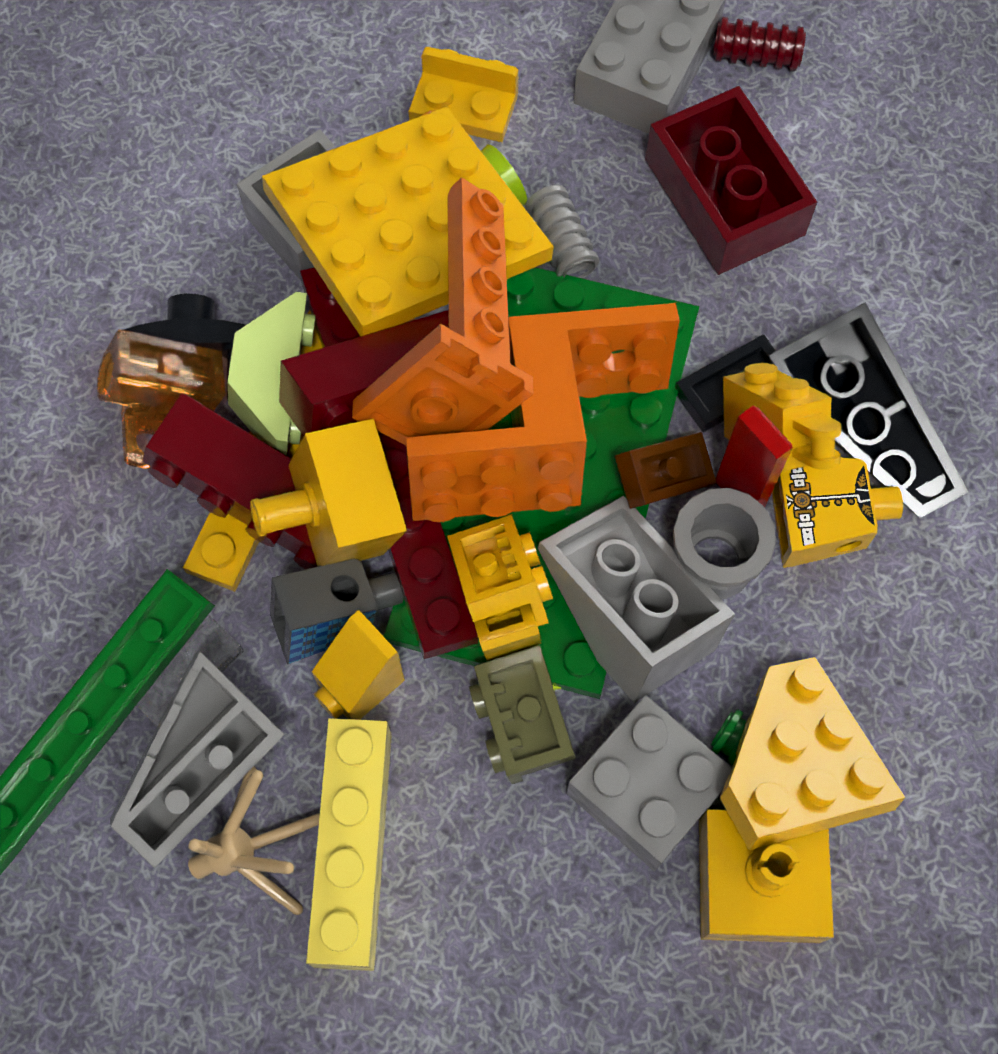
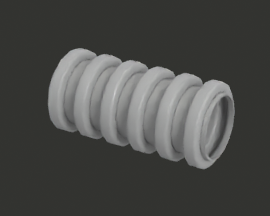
[525,185,600,278]

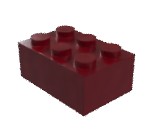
[645,86,818,275]

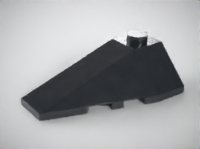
[768,303,969,518]

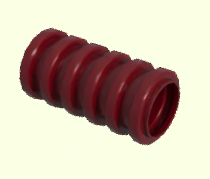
[713,17,806,71]

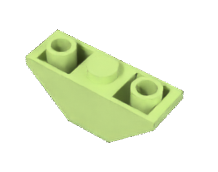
[227,292,315,456]

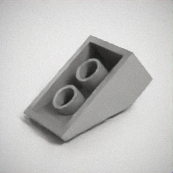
[538,496,735,703]

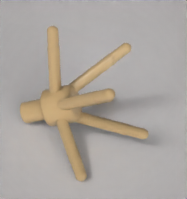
[188,766,320,915]

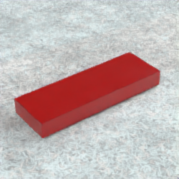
[716,405,793,507]

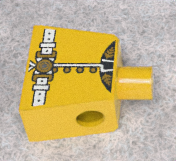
[771,457,903,568]

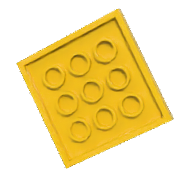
[262,106,554,336]

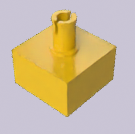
[250,418,407,567]
[699,810,834,943]

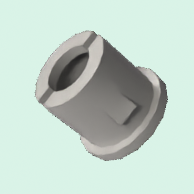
[673,488,776,599]

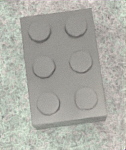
[574,0,725,134]

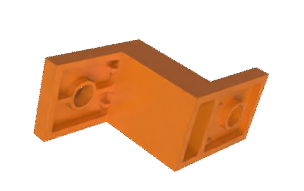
[406,303,680,522]

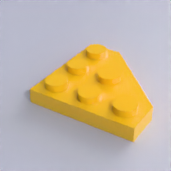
[720,657,905,850]

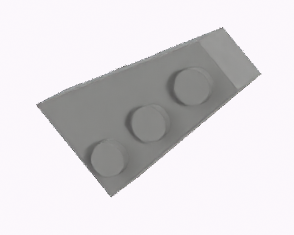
[110,651,285,868]

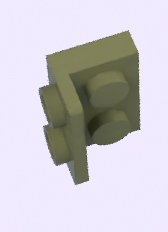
[469,645,576,785]

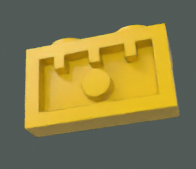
[408,46,518,143]
[447,514,553,626]

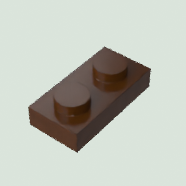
[615,432,717,509]

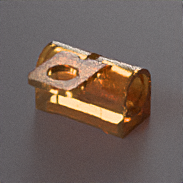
[96,329,226,469]

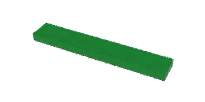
[0,569,215,875]

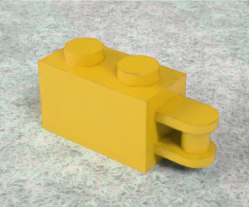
[723,363,841,472]

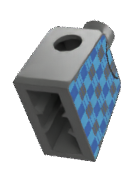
[270,559,403,664]

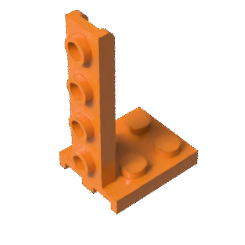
[352,177,534,445]

